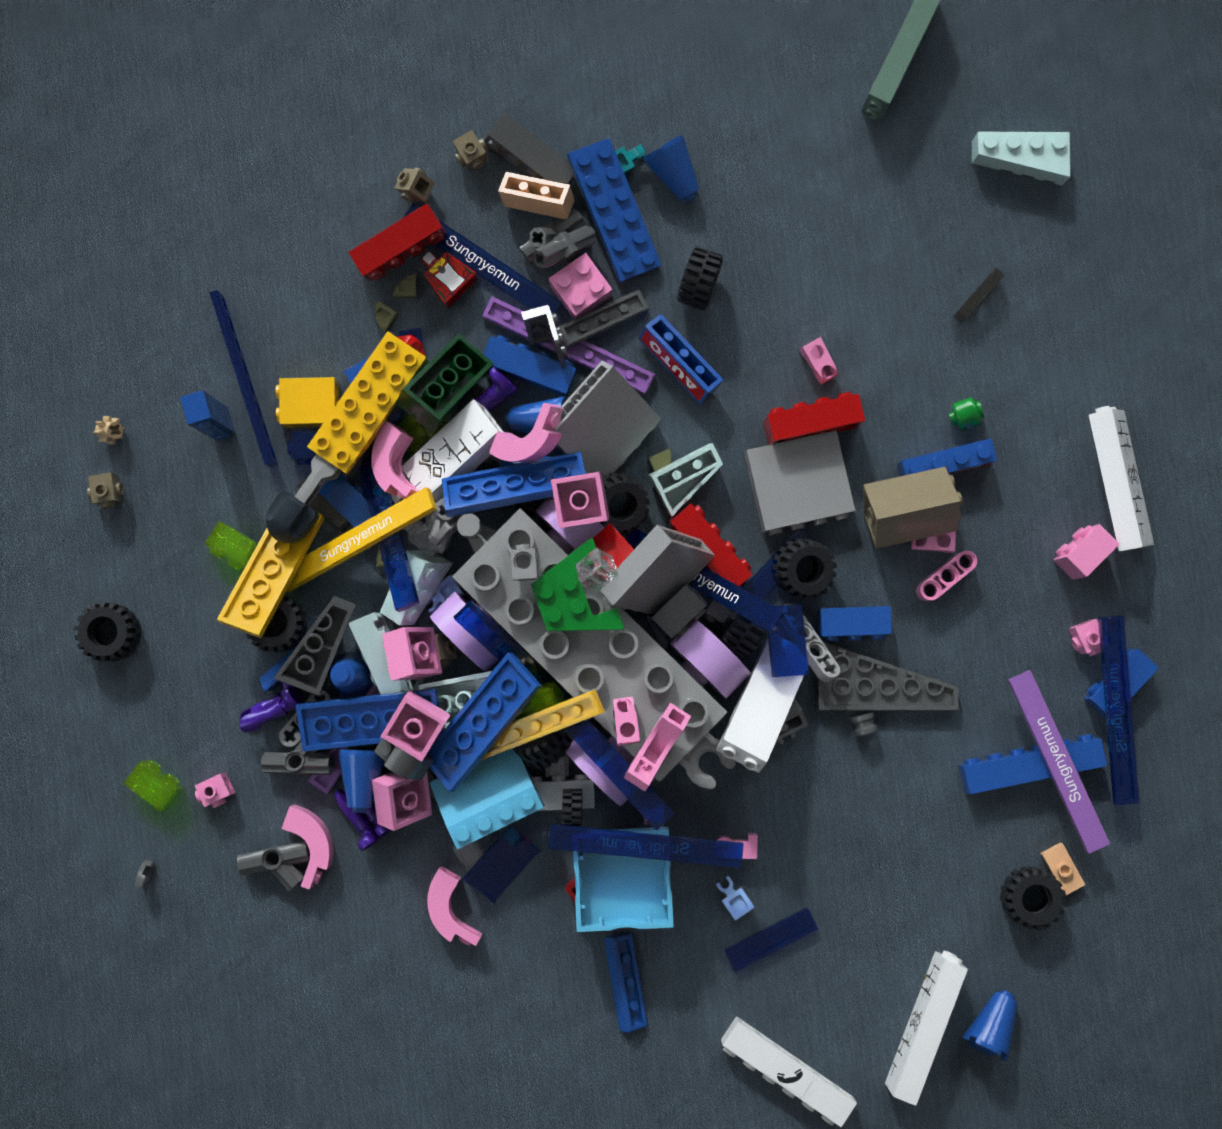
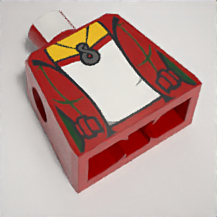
[422,251,478,309]

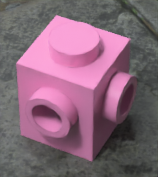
[1069,619,1108,656]
[195,772,235,808]

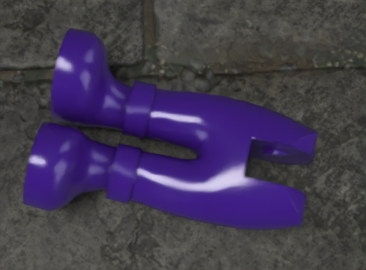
[463,367,518,412]
[240,681,303,733]
[334,789,392,851]

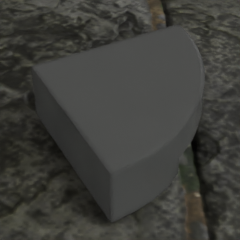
[134,860,154,887]

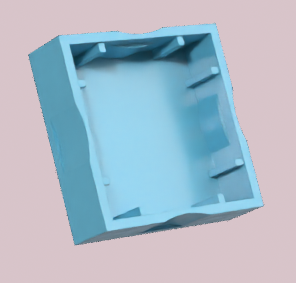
[572,827,673,932]

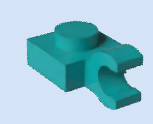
[615,144,645,174]

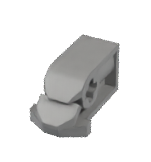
[426,497,478,547]

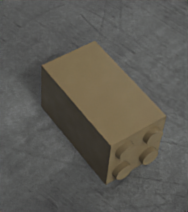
[863,467,963,549]

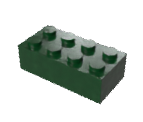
[395,333,494,433]

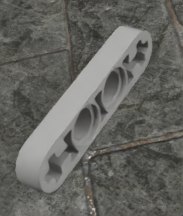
[778,603,840,683]

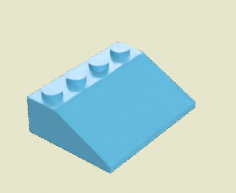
[429,749,545,850]

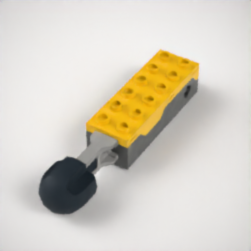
[266,331,429,543]

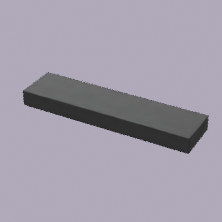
[559,289,649,349]

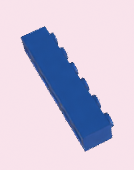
[959,734,1107,794]

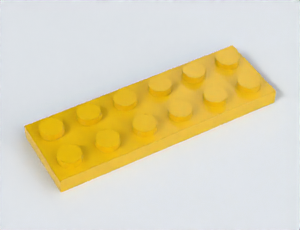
[217,513,324,638]

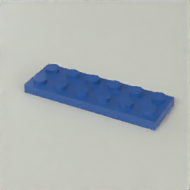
[567,138,662,283]
[442,452,586,517]
[428,653,542,792]
[296,688,443,751]

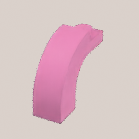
[489,403,564,462]
[372,421,420,499]
[624,703,691,791]
[282,804,334,889]
[427,866,482,946]

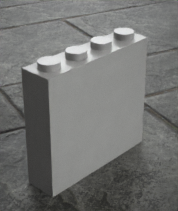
[555,361,661,477]
[744,430,855,536]
[599,525,715,615]

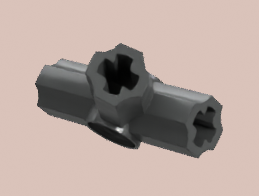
[519,209,586,265]
[532,225,597,269]
[261,742,335,776]
[237,841,310,891]

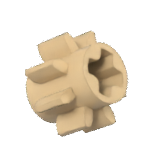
[93,416,125,445]

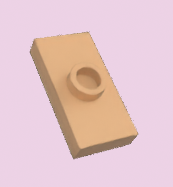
[1040,842,1085,895]

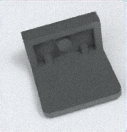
[522,305,568,367]

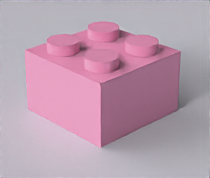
[548,253,612,319]
[551,471,609,528]
[1053,524,1119,580]
[382,627,442,681]
[380,690,451,762]
[372,772,432,831]

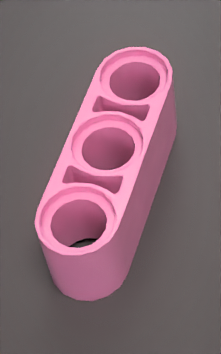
[916,551,977,601]

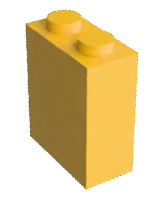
[276,377,339,428]

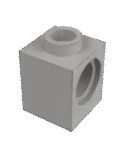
[510,544,538,581]

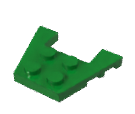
[531,538,624,631]

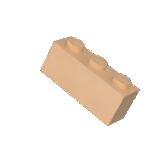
[499,172,574,220]

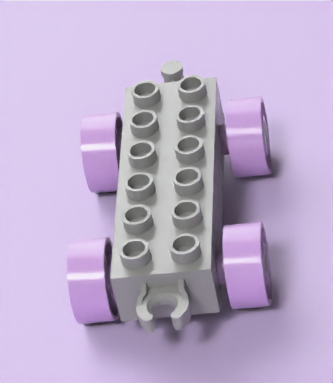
[430,497,751,806]

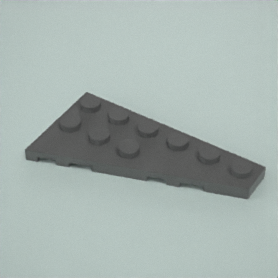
[817,642,959,710]

